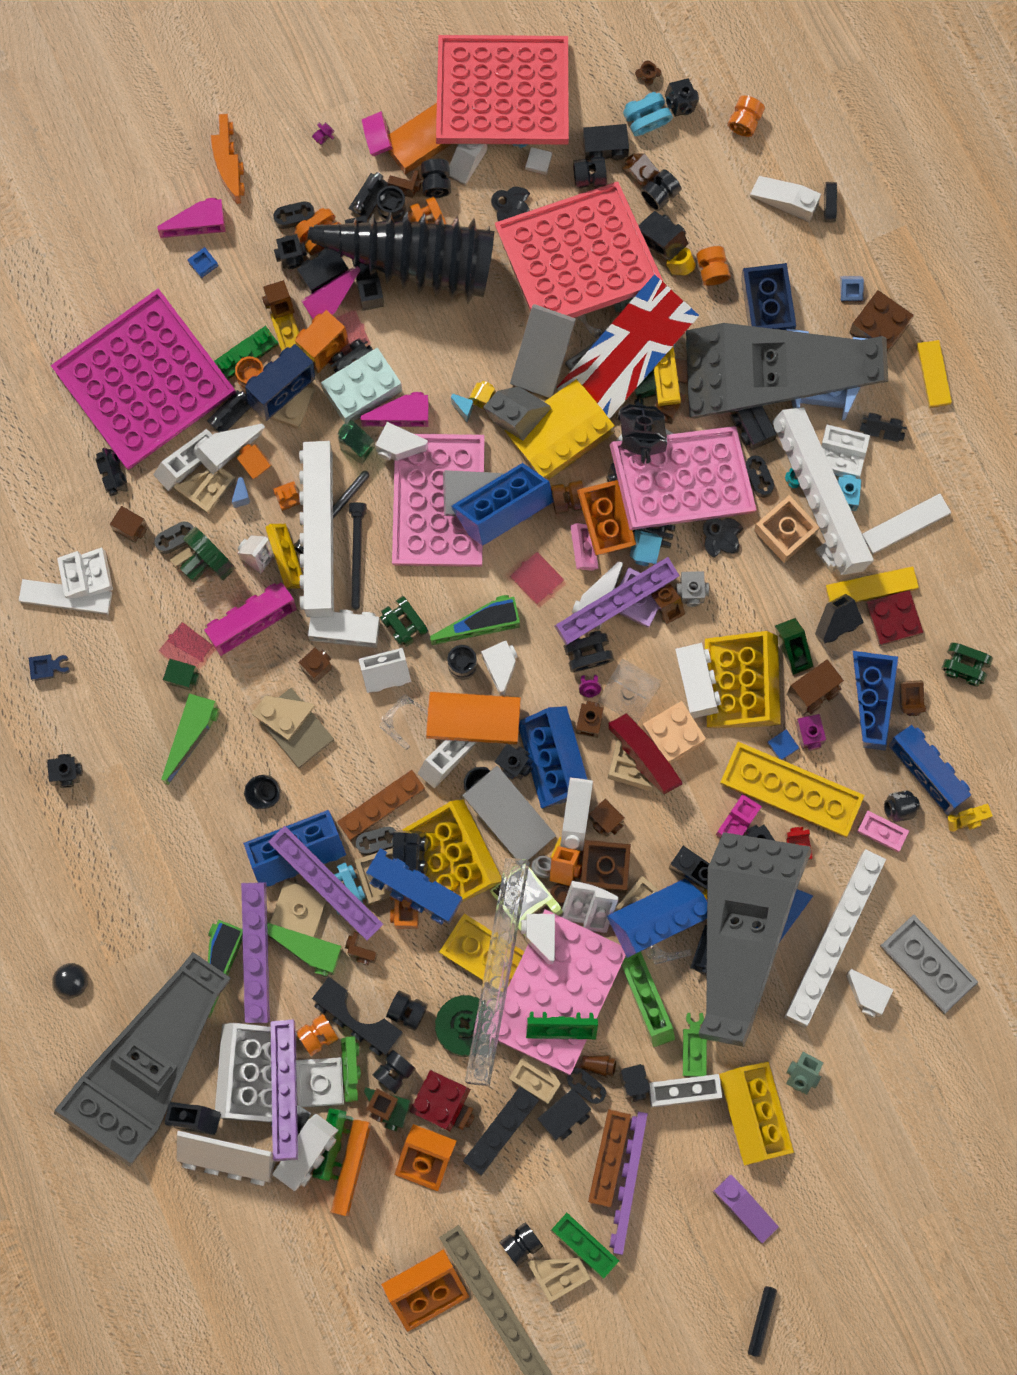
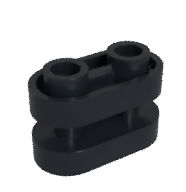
[563,631,614,673]

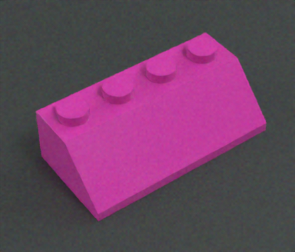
[204,582,297,657]

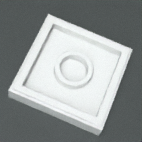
[296,1057,344,1107]

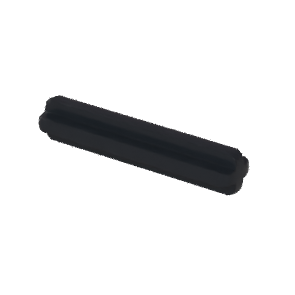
[748,1286,777,1357]

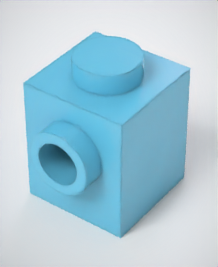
[837,475,861,511]
[629,530,662,566]

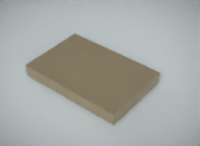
[259,688,334,768]

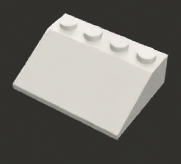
[215,1023,297,1122]
[177,1131,275,1186]

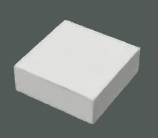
[525,147,552,175]

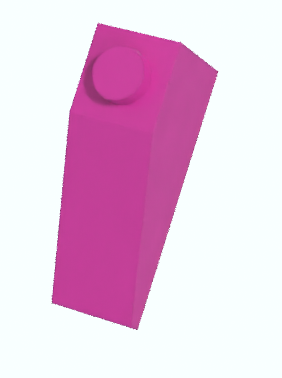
[157,198,226,238]
[301,266,360,319]
[361,392,429,427]

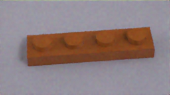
[337,770,425,841]
[588,1109,631,1208]

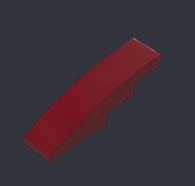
[608,713,682,795]

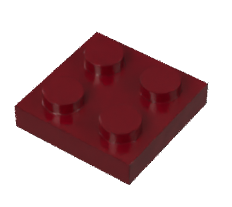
[866,590,923,646]
[409,1070,471,1132]

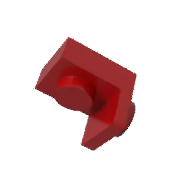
[785,827,813,860]

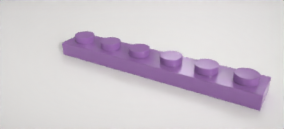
[554,557,680,645]
[269,826,383,940]
[241,882,270,1023]
[271,1019,298,1162]
[609,1111,648,1255]

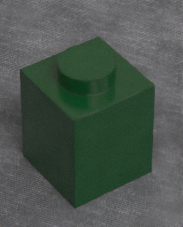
[163,658,200,691]

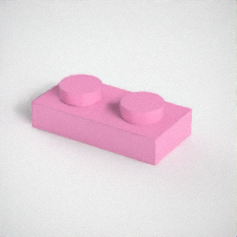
[571,523,598,571]
[857,811,909,852]

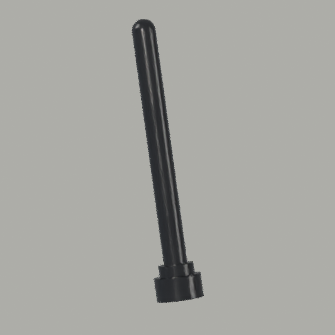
[293,471,370,554]
[349,502,367,610]

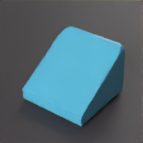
[451,394,473,422]

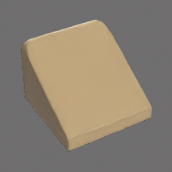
[170,547,194,572]

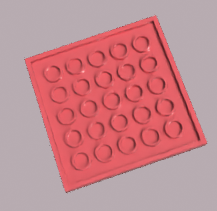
[436,35,569,145]
[495,181,663,318]

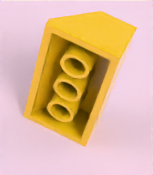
[719,1061,794,1166]

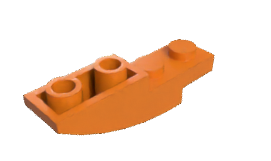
[211,114,245,204]

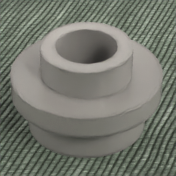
[531,856,551,878]

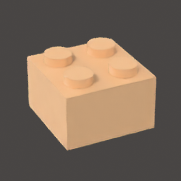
[754,495,820,563]
[642,701,706,764]

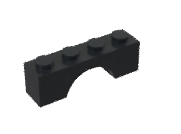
[345,216,384,311]
[312,977,404,1057]
[463,1086,539,1177]

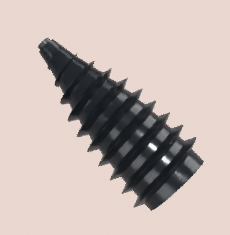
[307,211,495,305]

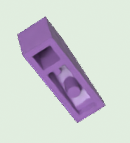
[712,1175,779,1243]

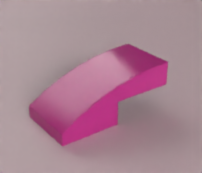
[362,111,393,157]
[716,794,762,838]

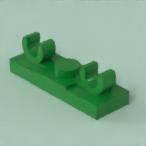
[214,325,279,380]
[526,1012,598,1040]
[312,1108,354,1181]
[550,1212,619,1279]

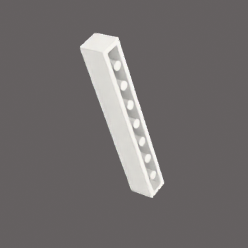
[772,408,874,575]
[299,441,334,617]
[784,849,886,1028]

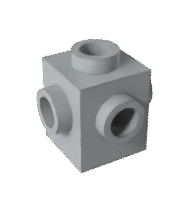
[676,571,709,607]

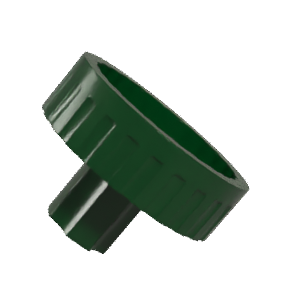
[180,526,236,583]
[435,995,494,1057]

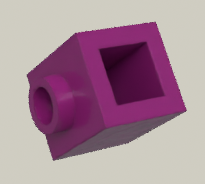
[795,714,826,751]

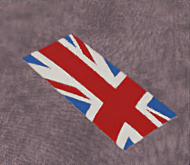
[557,274,699,419]

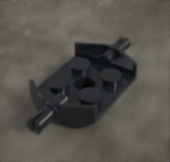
[618,398,667,464]

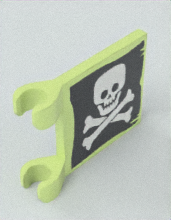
[490,864,563,937]

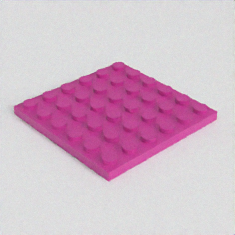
[50,288,236,470]

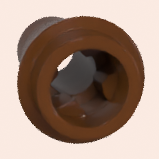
[581,1055,616,1078]

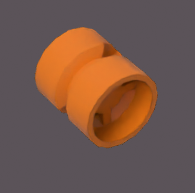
[727,95,765,137]
[696,246,731,286]
[235,357,264,392]
[296,1014,339,1057]

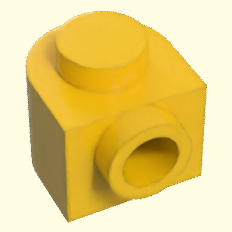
[667,247,696,275]
[468,381,496,410]

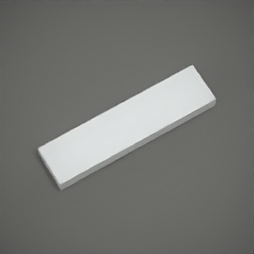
[862,494,951,555]
[19,579,112,615]

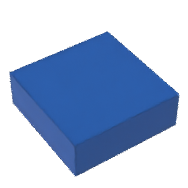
[187,247,219,278]
[767,729,799,760]

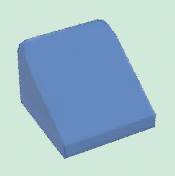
[840,276,864,301]
[232,477,250,508]

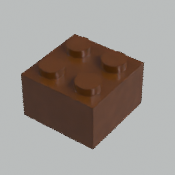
[849,290,914,354]
[786,659,844,716]
[581,840,631,894]

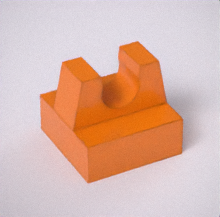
[273,481,300,511]

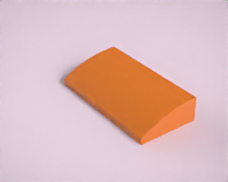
[388,103,451,175]
[426,692,521,745]
[330,1120,371,1217]

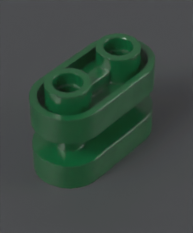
[379,595,429,647]
[941,642,993,687]

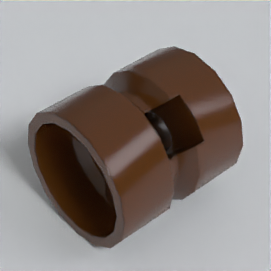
[550,480,584,514]

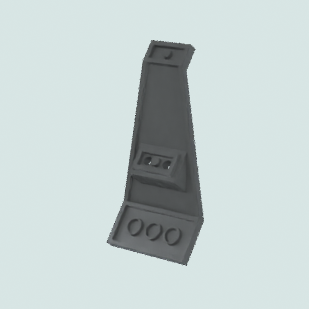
[686,323,888,418]
[699,832,812,1047]
[54,952,231,1167]

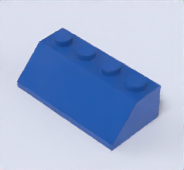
[451,463,554,546]
[519,706,588,809]
[888,725,972,815]
[243,810,346,887]
[607,879,707,958]

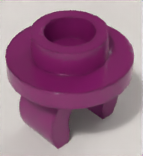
[312,122,335,145]
[579,675,601,698]

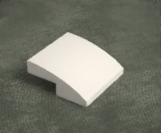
[821,425,870,479]
[57,548,113,599]
[561,881,618,933]

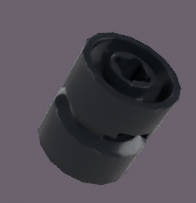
[573,157,607,189]
[421,159,451,198]
[640,169,682,211]
[376,186,406,221]
[447,645,477,680]
[386,990,428,1031]
[372,1050,416,1094]
[499,1222,544,1267]

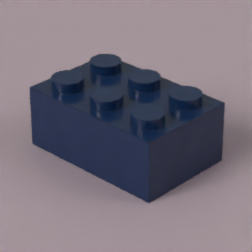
[741,263,796,330]
[245,344,315,421]

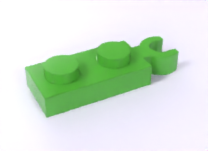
[682,1013,707,1077]
[341,1037,361,1102]

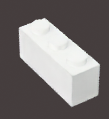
[308,610,380,648]
[675,643,721,719]
[649,1074,722,1108]
[272,1114,338,1191]

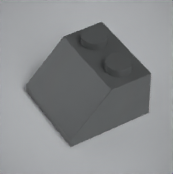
[483,387,551,441]

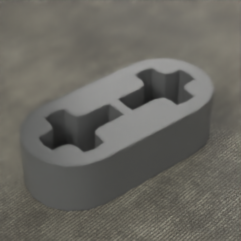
[154,521,194,554]
[356,827,396,855]

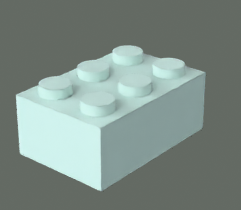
[321,347,402,426]

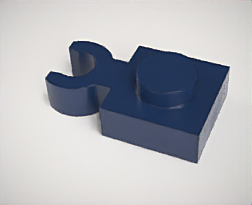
[28,654,70,681]

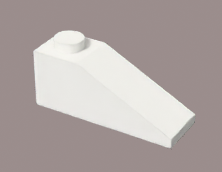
[750,176,821,222]
[195,424,265,474]
[153,429,212,491]
[238,535,274,574]
[572,562,623,630]
[418,740,477,788]
[560,777,593,851]

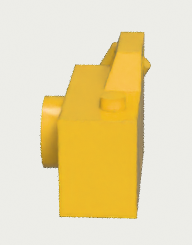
[948,803,993,832]

